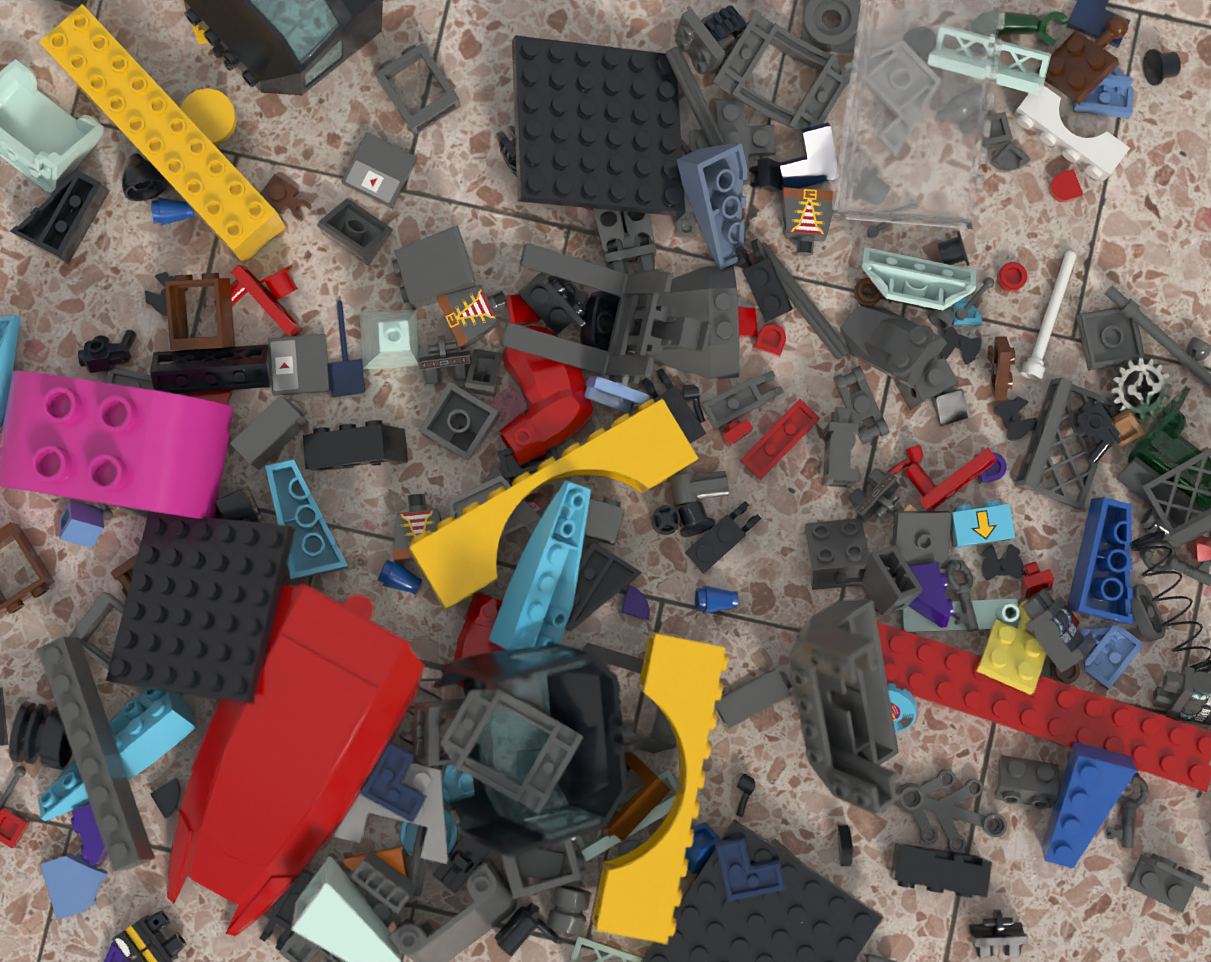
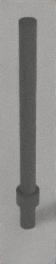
[1104,286,1211,389]

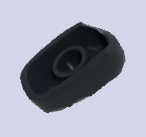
[580,291,620,351]

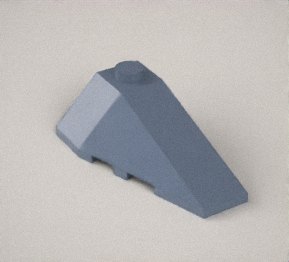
[677,142,748,270]

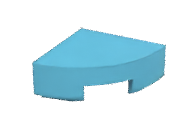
[952,298,982,326]

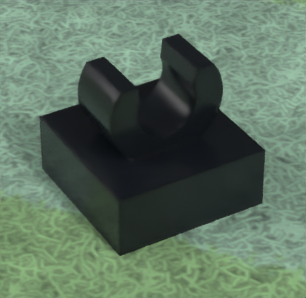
[749,157,782,192]

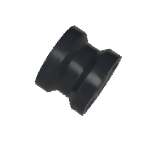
[652,505,680,535]

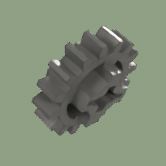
[1107,357,1172,419]

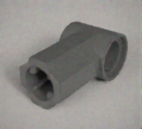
[670,471,729,506]

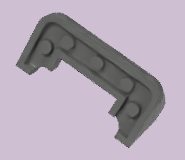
[388,857,518,962]

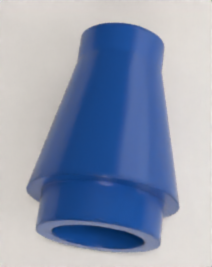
[152,197,194,226]
[377,560,422,595]
[695,585,738,614]

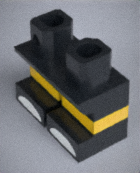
[112,910,187,962]

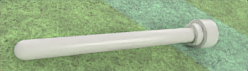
[1020,250,1076,381]

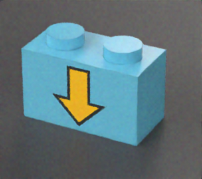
[950,500,1015,548]

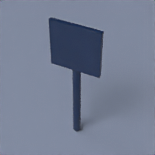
[328,300,365,397]

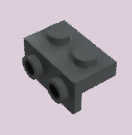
[994,755,1059,809]

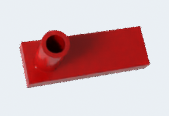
[214,264,303,336]
[904,448,997,511]

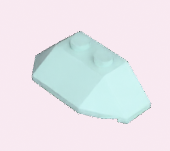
[862,247,976,310]

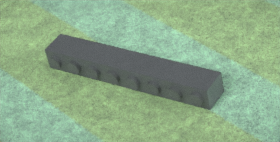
[37,637,155,872]

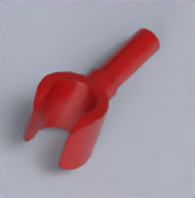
[888,445,924,475]

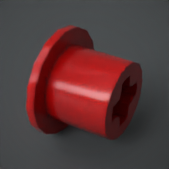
[259,265,298,301]

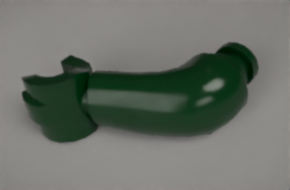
[969,11,1070,57]

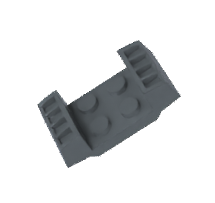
[305,851,418,962]

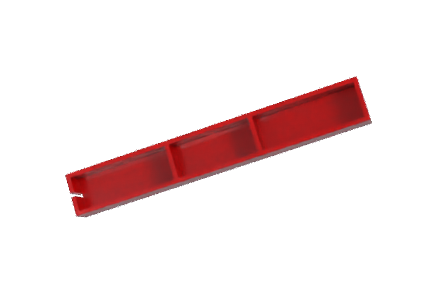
[877,622,1211,792]

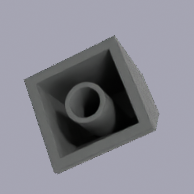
[392,226,476,309]

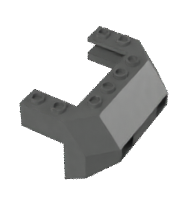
[789,600,901,815]

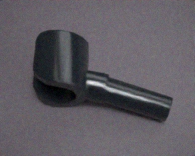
[683,385,705,423]
[736,774,755,817]

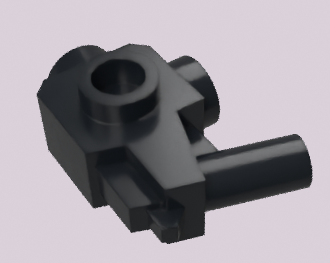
[78,330,137,373]
[1074,400,1122,463]

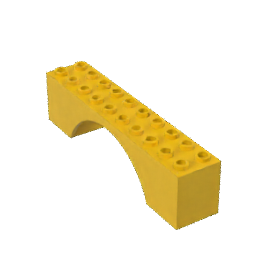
[39,4,286,265]
[409,399,698,611]
[592,631,729,944]

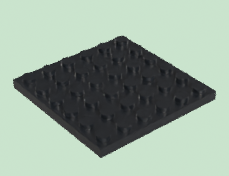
[512,35,685,216]
[105,512,295,704]
[641,819,883,962]

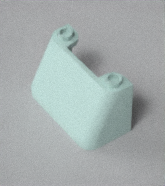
[0,59,104,193]

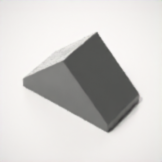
[465,349,502,397]

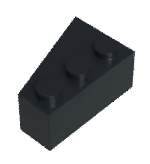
[10,170,110,264]
[303,420,408,471]
[565,542,642,631]
[890,842,992,898]

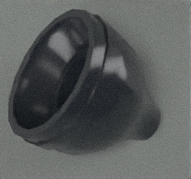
[122,153,166,202]

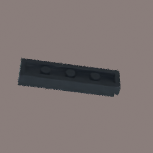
[150,344,271,394]

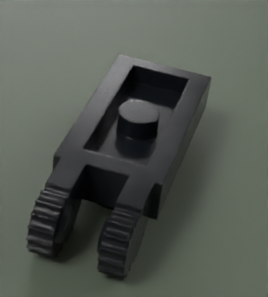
[735,239,793,322]
[641,368,706,444]
[685,501,762,574]
[259,869,315,951]

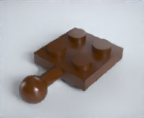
[1036,16,1129,104]

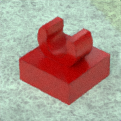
[1020,561,1054,599]

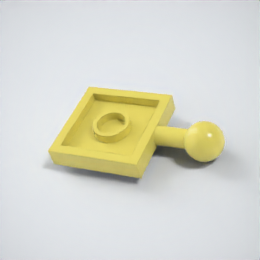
[976,600,1047,695]

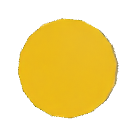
[180,88,237,146]

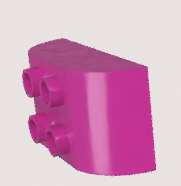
[0,371,234,519]

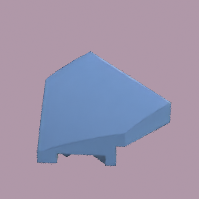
[1074,67,1134,119]
[585,376,650,414]
[1080,625,1144,690]
[40,854,108,920]

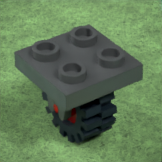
[674,5,747,80]

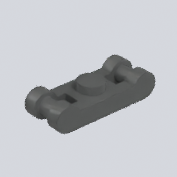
[833,366,890,445]

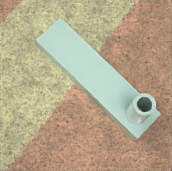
[901,599,1020,632]

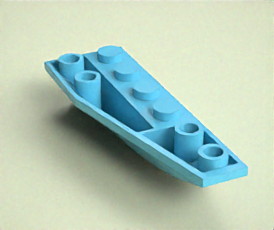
[489,481,591,659]
[38,688,196,821]

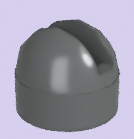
[929,307,954,330]
[1187,337,1211,361]

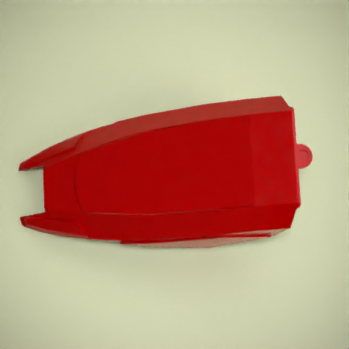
[167,584,425,936]

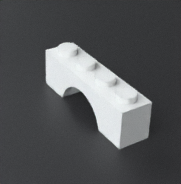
[1012,86,1130,181]

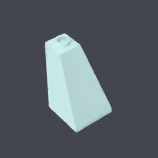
[359,309,419,370]
[292,856,402,962]

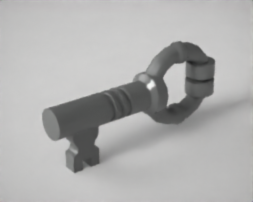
[1141,540,1211,586]
[946,560,979,632]
[1107,773,1149,849]

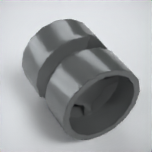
[546,885,591,934]

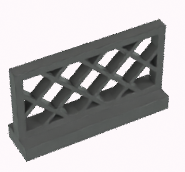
[1014,377,1119,510]
[1142,448,1211,547]

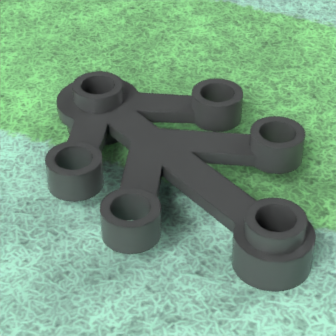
[896,770,1007,853]

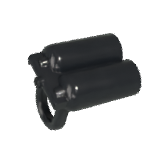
[494,903,560,957]

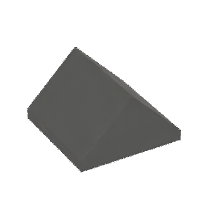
[317,198,393,266]

